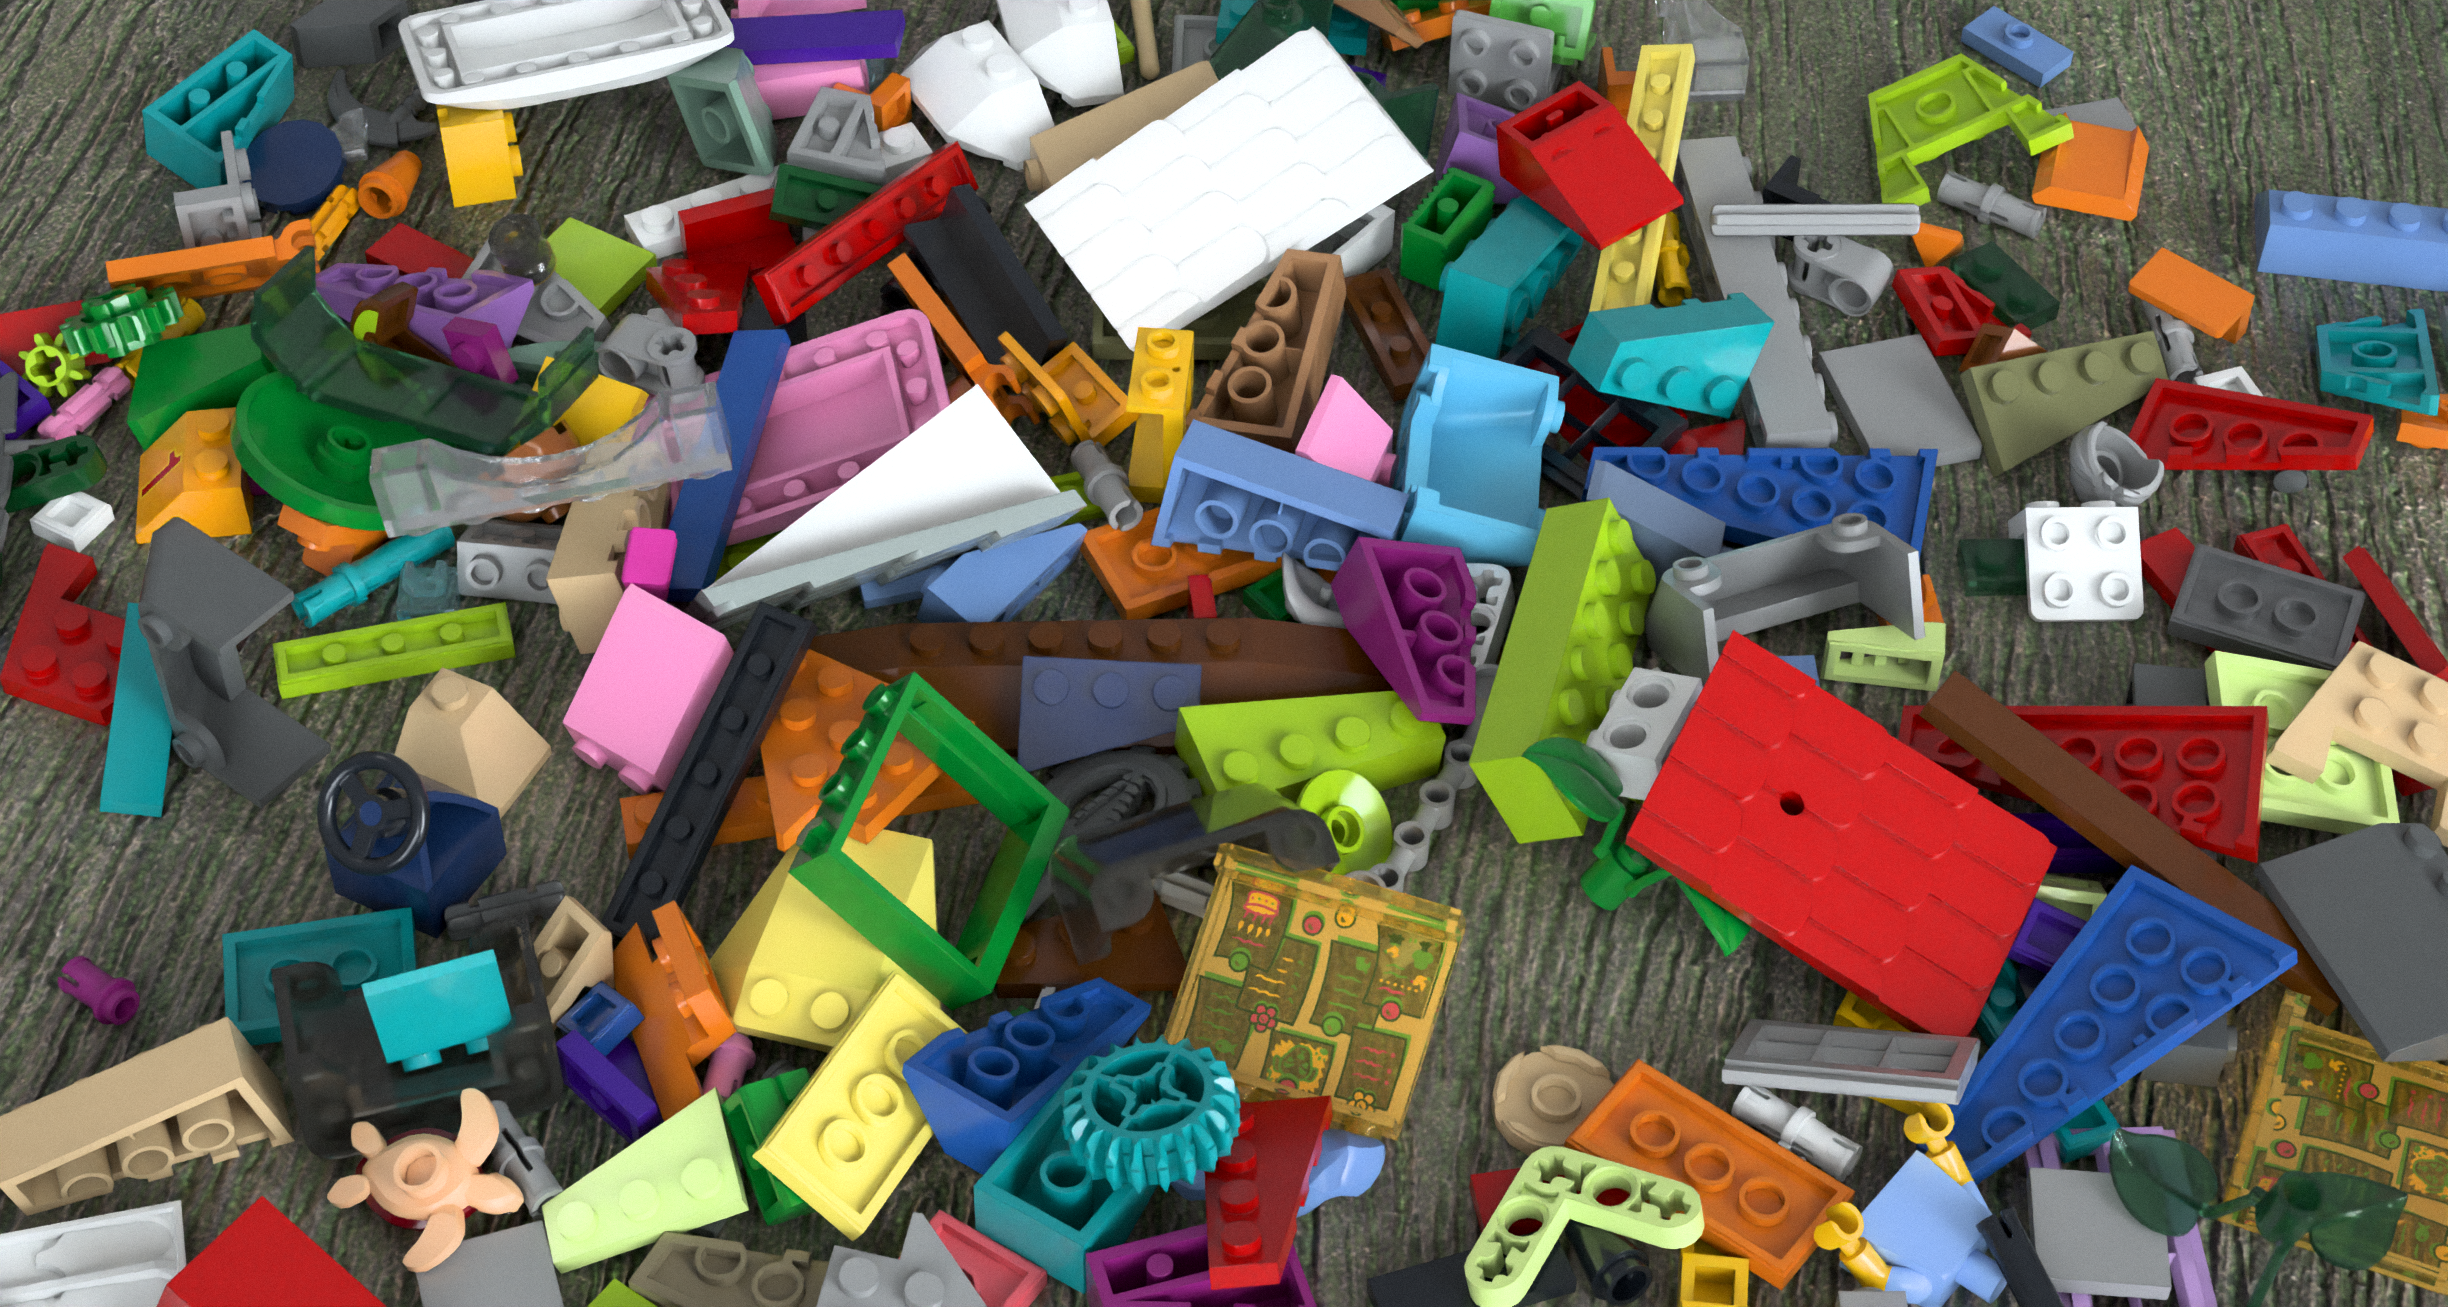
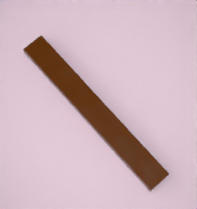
[1919,670,2341,1017]

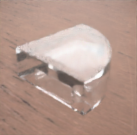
[330,107,368,162]

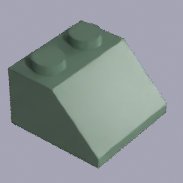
[666,47,779,177]

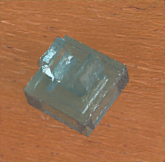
[396,560,460,621]

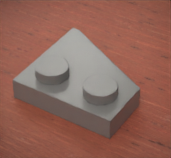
[787,86,887,186]

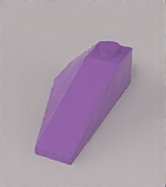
[1436,93,1522,204]

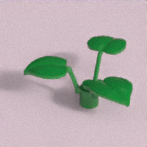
[1521,737,1753,957]

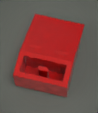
[1496,80,1684,251]

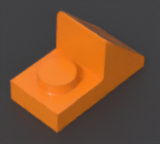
[277,503,394,577]

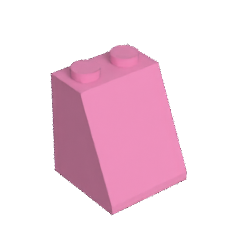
[562,583,734,795]

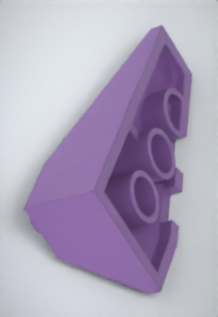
[300,263,534,361]

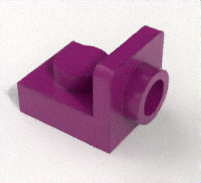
[442,316,519,410]

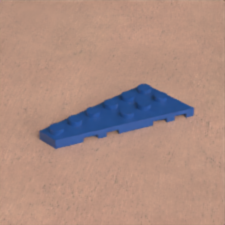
[1580,447,1938,562]

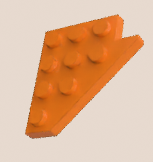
[760,649,975,852]

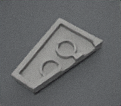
[461,218,612,345]

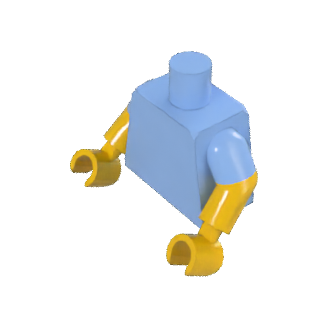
[1814,1102,2007,1307]

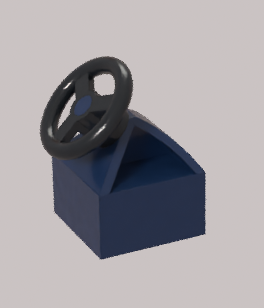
[317,750,507,939]

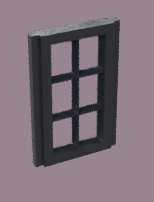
[1500,324,1689,503]

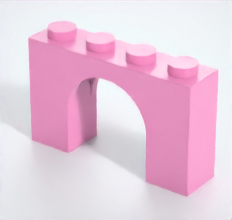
[731,0,869,120]

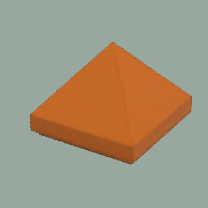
[1910,222,1964,267]

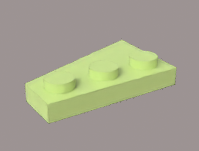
[542,1087,749,1274]

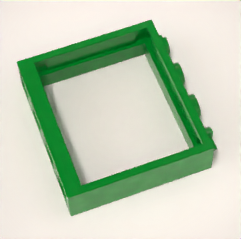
[788,671,1070,1011]

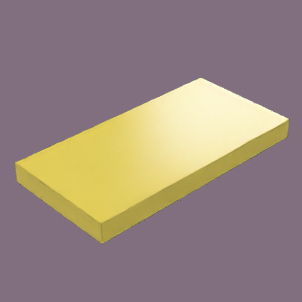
[752,970,967,1241]

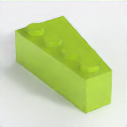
[1174,691,1446,838]

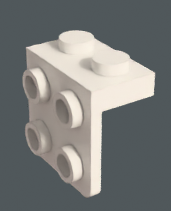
[2008,500,2144,622]

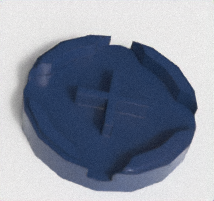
[243,119,347,215]

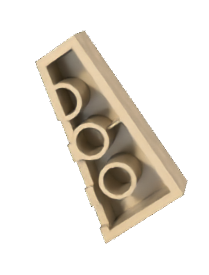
[546,436,673,654]
[0,1016,295,1216]

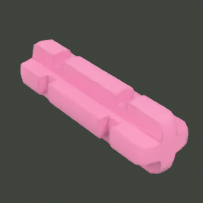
[37,366,131,441]

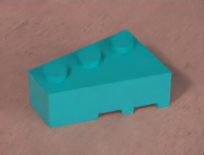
[142,29,295,189]

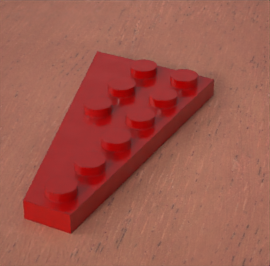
[1898,705,2269,863]

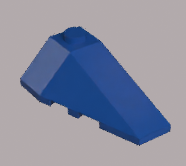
[902,977,1152,1175]

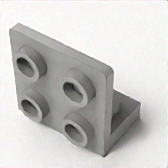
[1447,9,1562,111]
[173,130,263,249]

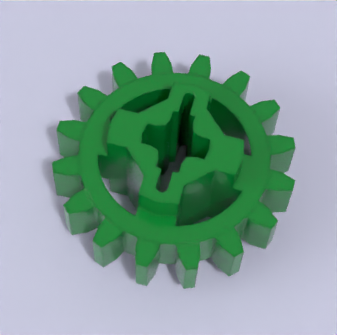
[59,283,185,359]

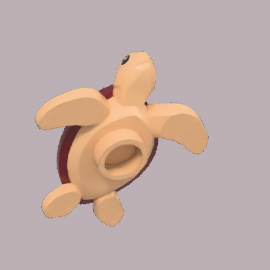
[327,1088,524,1273]

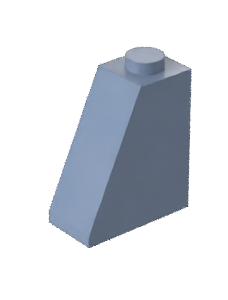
[1586,460,1733,592]

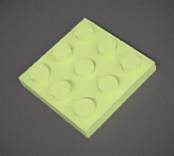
[2204,650,2400,835]

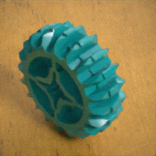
[1062,1034,1241,1195]

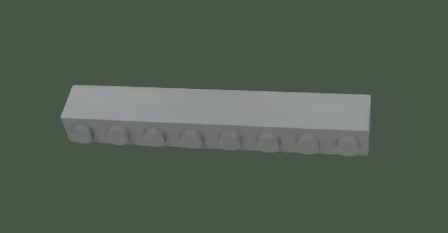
[1672,136,1838,448]

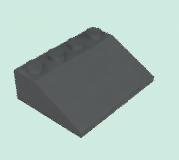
[2253,823,2448,1062]

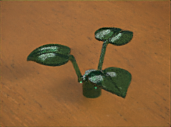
[2109,1128,2408,1307]

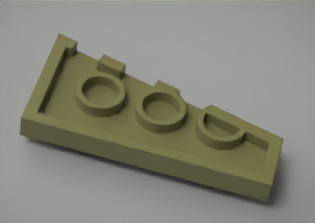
[1960,331,2170,478]

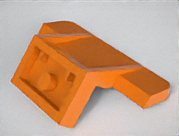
[613,900,737,1122]

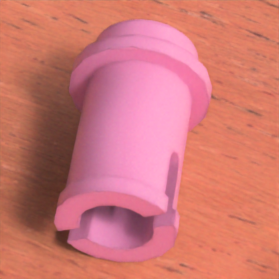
[702,1033,756,1098]

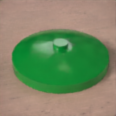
[230,367,461,531]

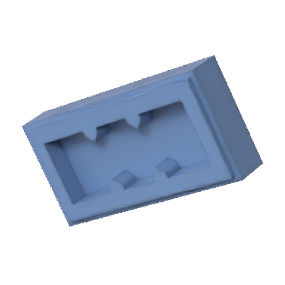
[1961,6,2074,88]

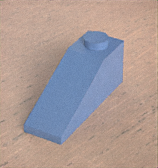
[916,523,1088,623]

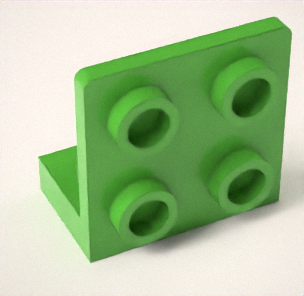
[1488,0,1597,65]

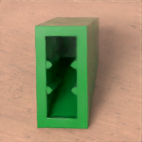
[126,320,293,451]

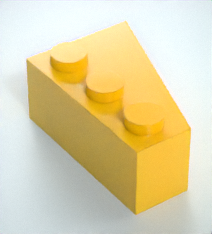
[436,104,524,208]

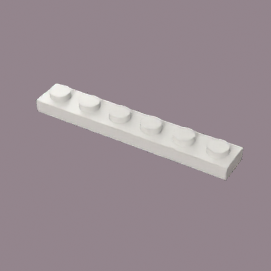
[624,122,933,260]

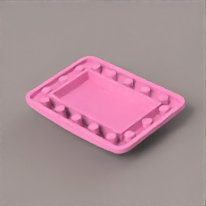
[631,309,950,546]

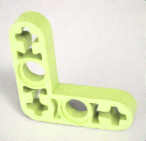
[1464,1146,1705,1307]

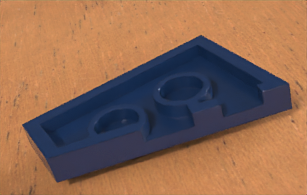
[1017,656,1202,772]

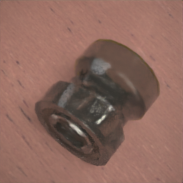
[488,213,557,287]

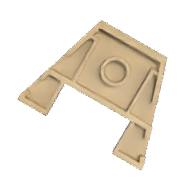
[2266,641,2448,847]

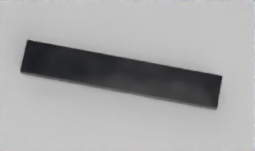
[601,601,818,955]

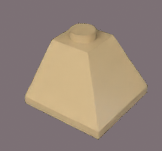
[394,667,552,820]

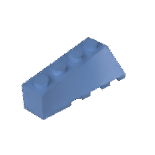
[2254,189,2448,292]
[1151,419,1410,571]

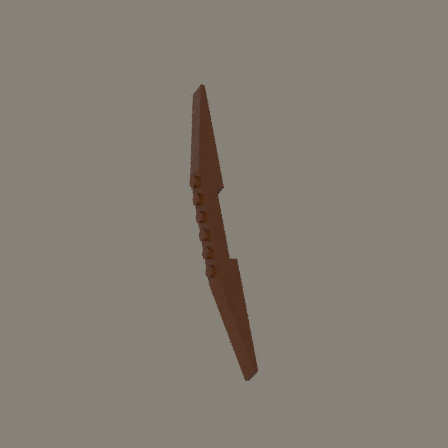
[732,618,1504,757]

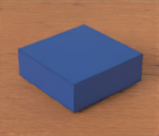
[556,981,645,1056]

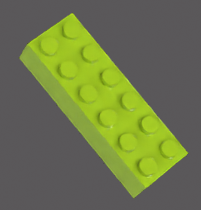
[1469,497,1656,844]

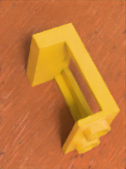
[1126,327,1194,504]

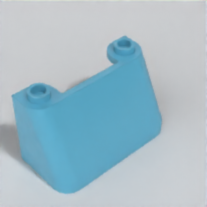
[1392,343,1565,568]

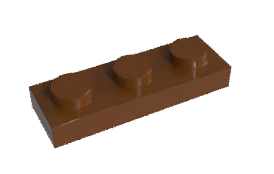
[1343,268,1430,402]

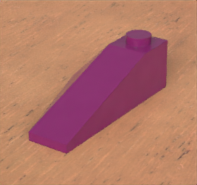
[1330,537,1476,725]

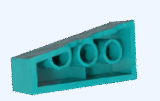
[1435,193,1584,360]

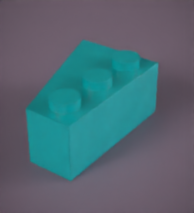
[1567,292,1775,418]

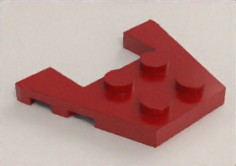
[0,543,125,727]

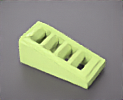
[1820,622,1946,691]

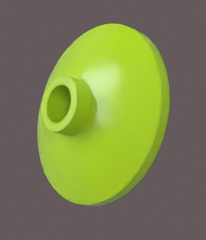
[1293,769,1393,889]

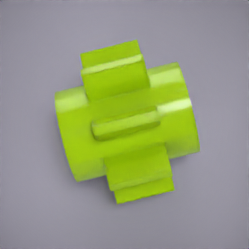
[18,332,92,398]

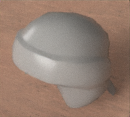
[2068,421,2164,507]

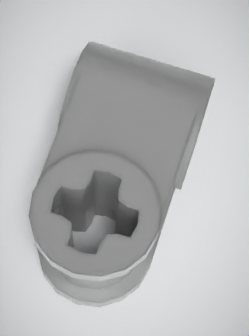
[1787,236,1894,317]
[594,313,705,402]

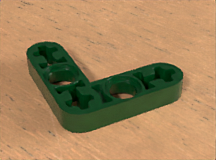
[0,435,108,587]

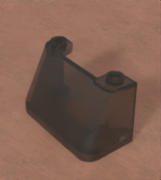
[1048,783,1341,966]
[271,913,564,1160]

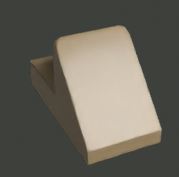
[504,895,615,1037]

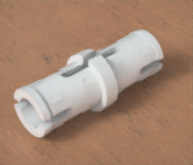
[1731,1086,1863,1182]

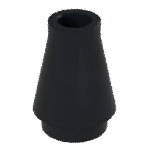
[1565,1220,1652,1306]

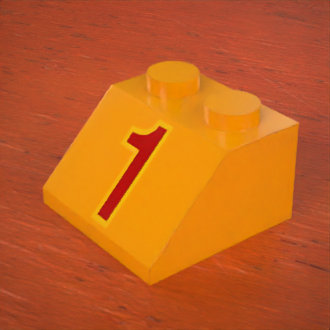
[135,407,254,544]

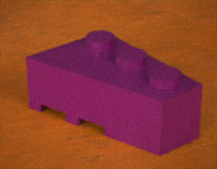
[1086,1223,1317,1307]

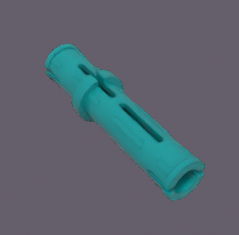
[291,515,455,628]

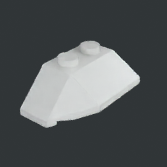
[996,0,1124,107]
[900,20,1055,171]

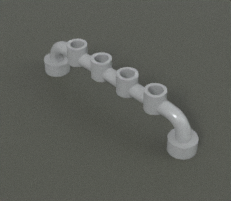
[1337,664,1499,919]

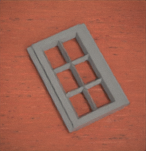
[1722,1019,1980,1105]

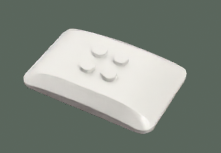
[398,0,734,110]

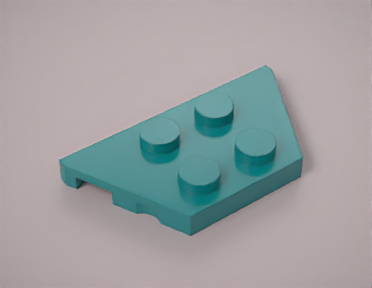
[2314,309,2440,416]

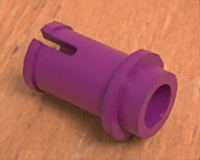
[58,956,140,1025]

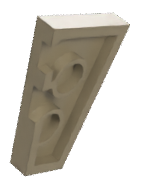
[628,1231,829,1307]

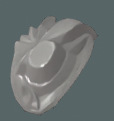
[1281,552,1347,629]

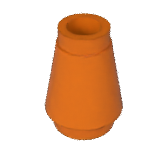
[358,150,423,219]

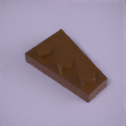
[994,890,1192,998]

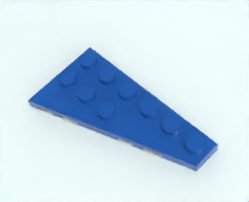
[1916,864,2298,1185]

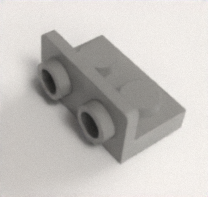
[457,518,564,604]

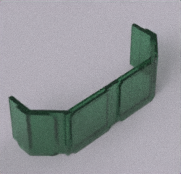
[250,245,599,455]

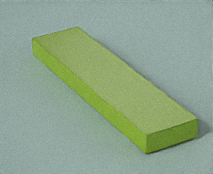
[273,602,516,700]

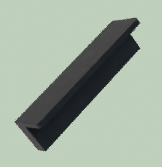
[903,184,1069,367]

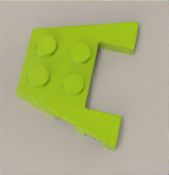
[1868,53,2074,207]

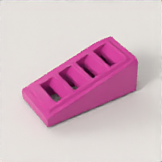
[621,527,678,603]

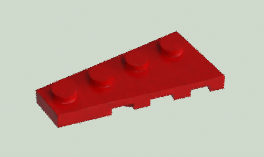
[2128,378,2374,470]
[1204,1095,1333,1290]

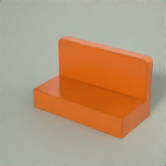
[2128,247,2255,345]

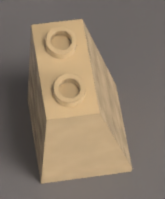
[1023,60,1219,195]

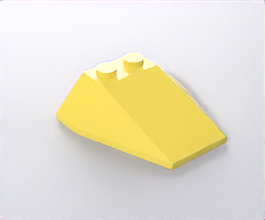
[709,829,942,1053]

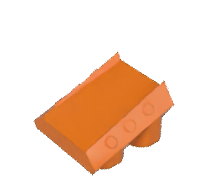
[2032,112,2149,221]

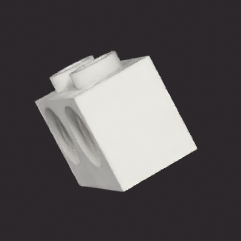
[1586,667,1703,801]

